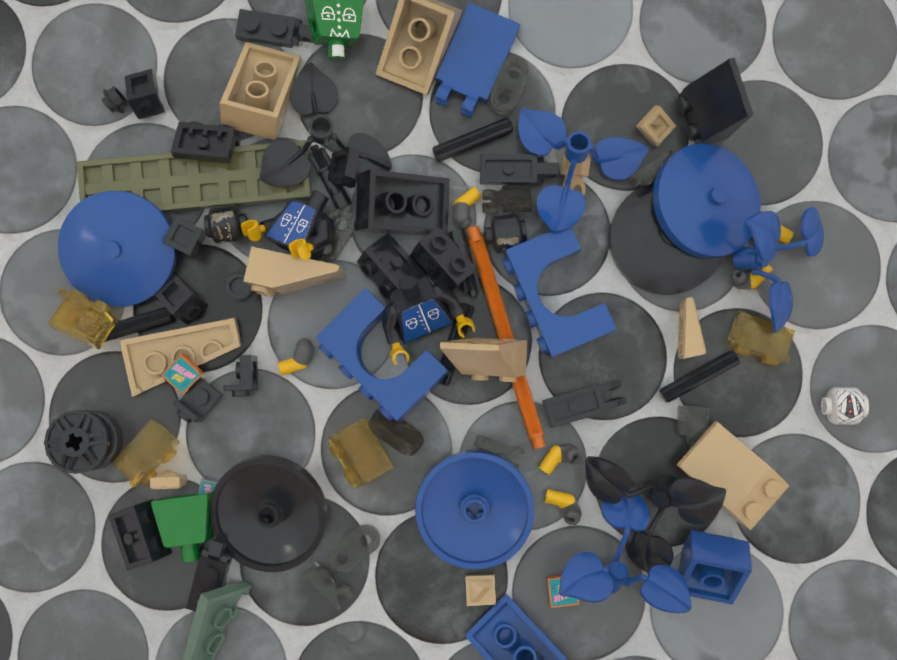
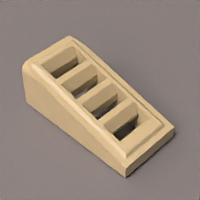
[678,297,706,360]

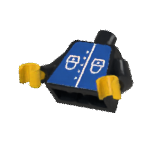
[241,190,334,261]
[382,276,475,366]

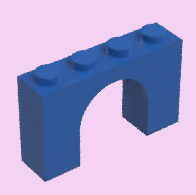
[502,227,617,358]
[316,288,450,421]

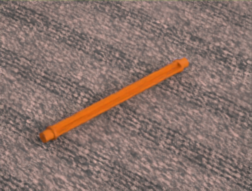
[466,226,546,450]

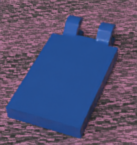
[435,2,521,117]

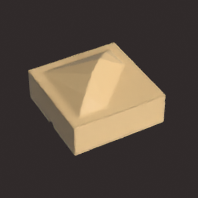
[636,105,676,147]
[150,470,187,489]
[465,573,496,606]

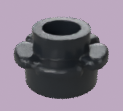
[102,86,129,113]

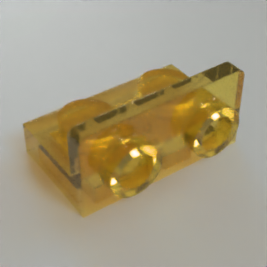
[48,288,118,350]
[727,311,795,367]
[328,417,394,489]
[112,419,180,488]

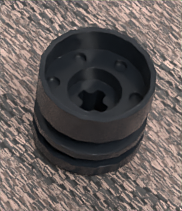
[44,410,124,474]

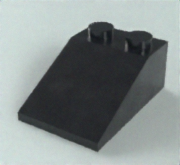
[678,57,754,144]
[355,169,450,235]

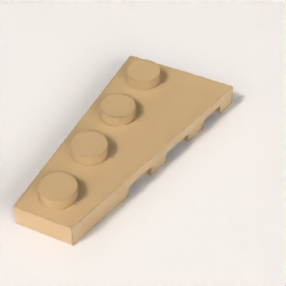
[119,317,242,397]

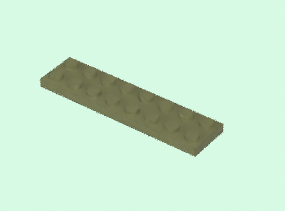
[77,140,312,213]

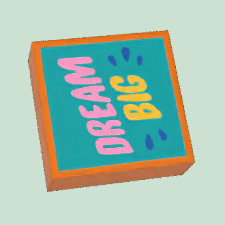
[160,353,204,395]
[546,575,580,608]

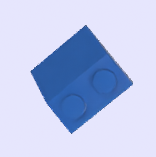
[678,530,752,605]

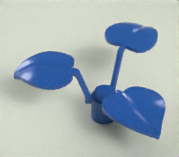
[518,107,648,232]
[733,207,824,333]
[559,489,692,614]

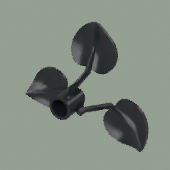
[259,62,392,187]
[585,456,726,573]

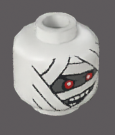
[821,387,869,425]

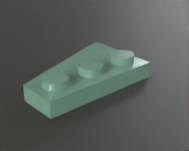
[182,580,252,660]

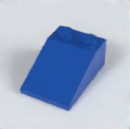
[464,594,569,660]

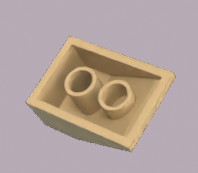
[376,0,462,95]
[220,42,301,140]
[243,246,345,297]
[440,338,527,382]
[677,421,789,530]

